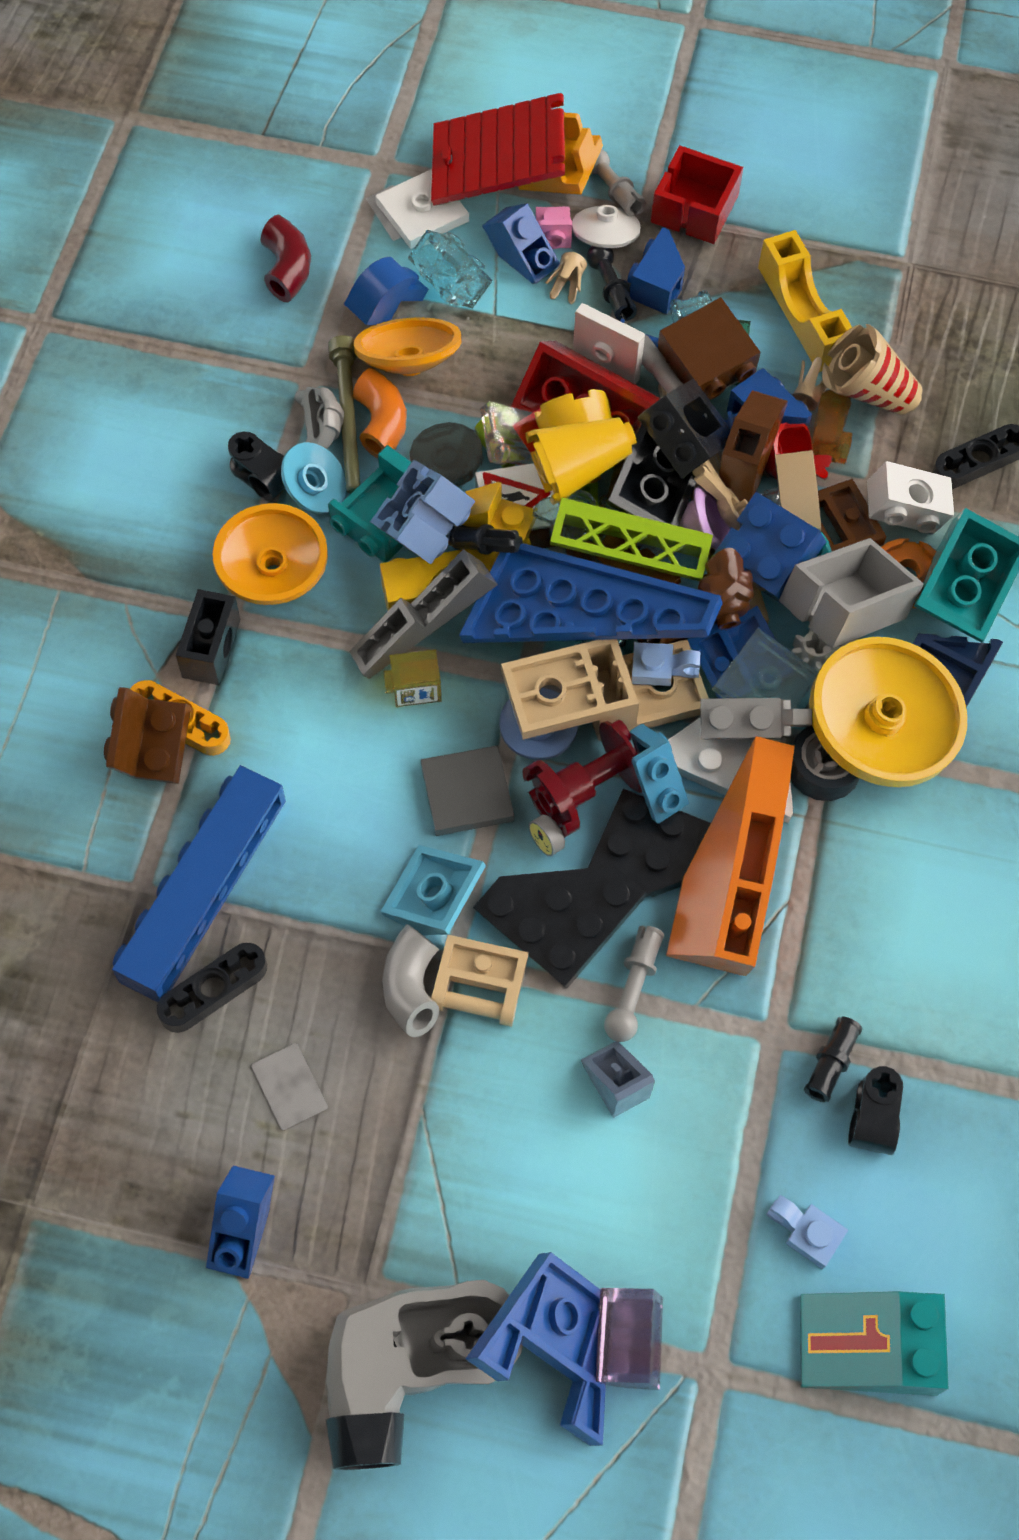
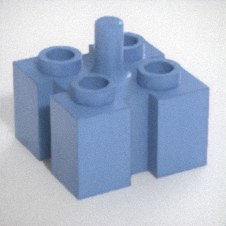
[370,460,475,564]

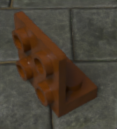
[104,687,191,784]

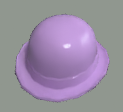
[679,486,731,551]

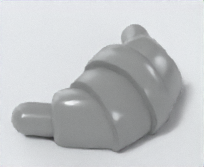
[295,387,344,449]

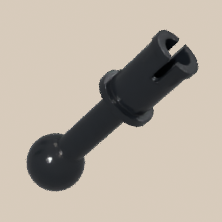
[587,246,637,321]

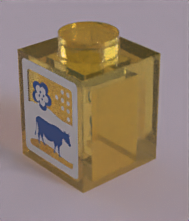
[383,649,442,707]

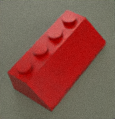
[510,341,660,466]

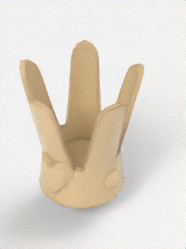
[545,252,587,304]
[792,357,827,411]

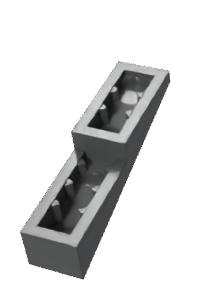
[349,549,498,679]

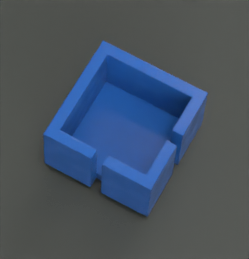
[713,492,827,605]

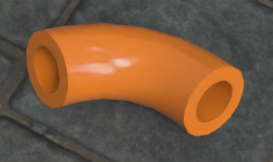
[353,368,407,458]

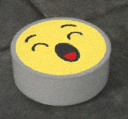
[529,815,565,856]

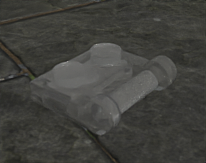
[480,401,533,466]

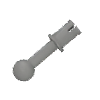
[591,149,646,216]
[604,926,664,1042]

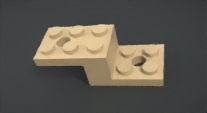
[501,639,709,741]

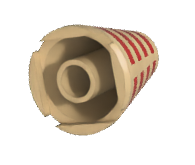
[822,324,922,415]

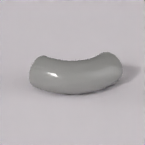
[382,924,439,1037]

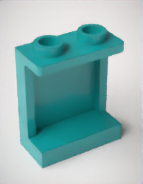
[328,445,412,563]

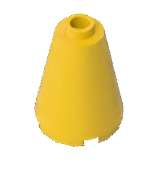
[526,417,637,505]

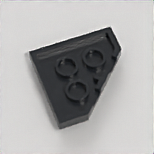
[588,789,711,897]
[473,866,647,989]

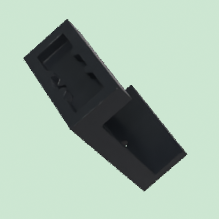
[637,378,731,479]

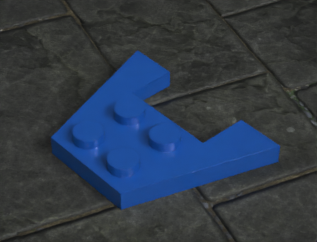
[466,1252,610,1446]

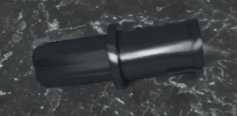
[450,524,523,555]

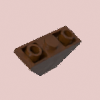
[719,390,788,502]

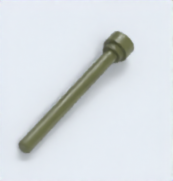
[328,335,360,494]

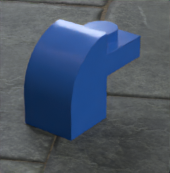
[344,256,429,325]

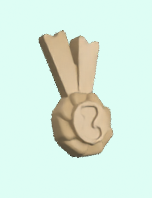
[692,460,748,530]

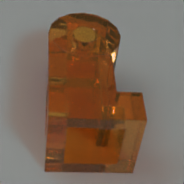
[812,390,853,464]

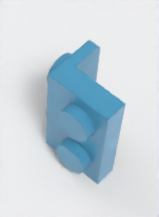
[629,724,689,823]

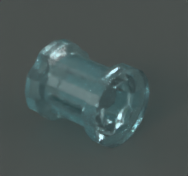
[670,290,713,323]

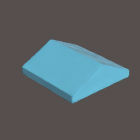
[381,845,486,935]

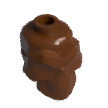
[697,548,754,630]

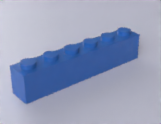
[112,765,286,1002]

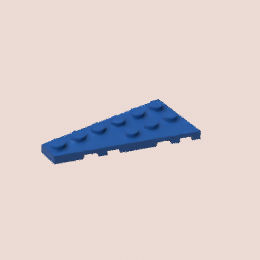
[459,543,723,643]

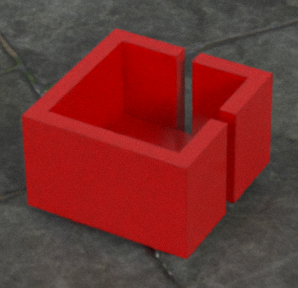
[651,145,744,244]

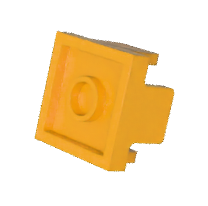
[518,112,603,195]

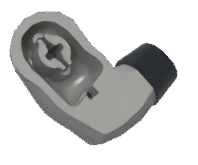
[326,1280,523,1470]

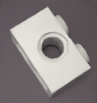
[867,461,954,534]

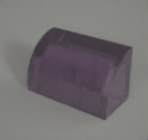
[596,1288,663,1390]

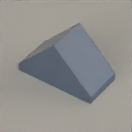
[581,1041,655,1118]

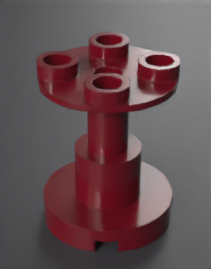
[522,719,642,838]

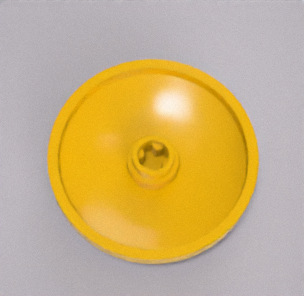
[809,637,967,787]

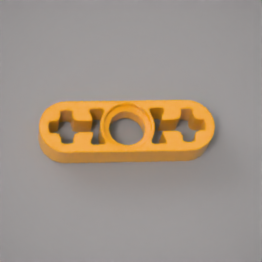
[130,680,231,756]

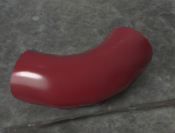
[260,214,311,303]

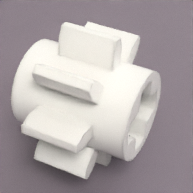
[789,629,840,677]

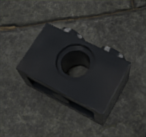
[176,589,241,686]

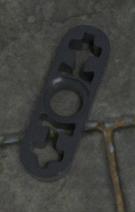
[932,424,1019,489]
[157,943,267,1033]

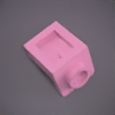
[535,207,572,249]

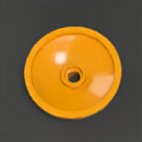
[354,317,462,376]
[213,503,328,605]

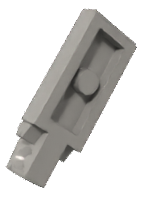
[700,698,812,740]

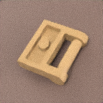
[431,935,529,1027]

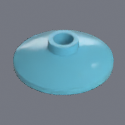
[281,442,346,514]

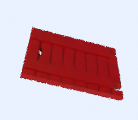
[431,93,565,206]

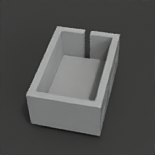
[779,538,924,649]

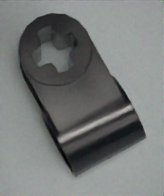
[228,431,285,501]
[848,1066,903,1155]

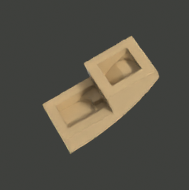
[775,450,821,531]

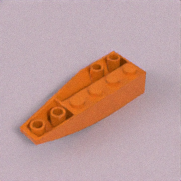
[666,736,794,976]

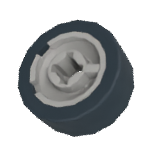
[790,725,860,801]

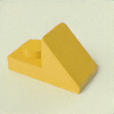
[454,482,537,544]

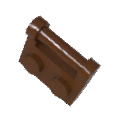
[818,478,887,551]

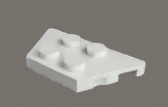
[668,717,793,823]

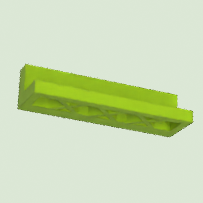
[550,497,713,582]

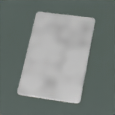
[251,1043,328,1130]

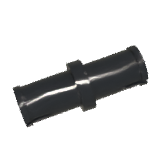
[804,1016,863,1102]

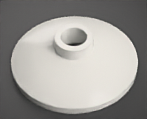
[572,205,641,248]

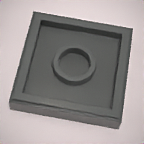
[421,745,514,836]

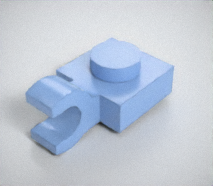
[632,642,700,686]
[766,1195,848,1269]

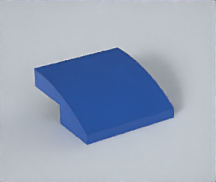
[687,606,795,699]

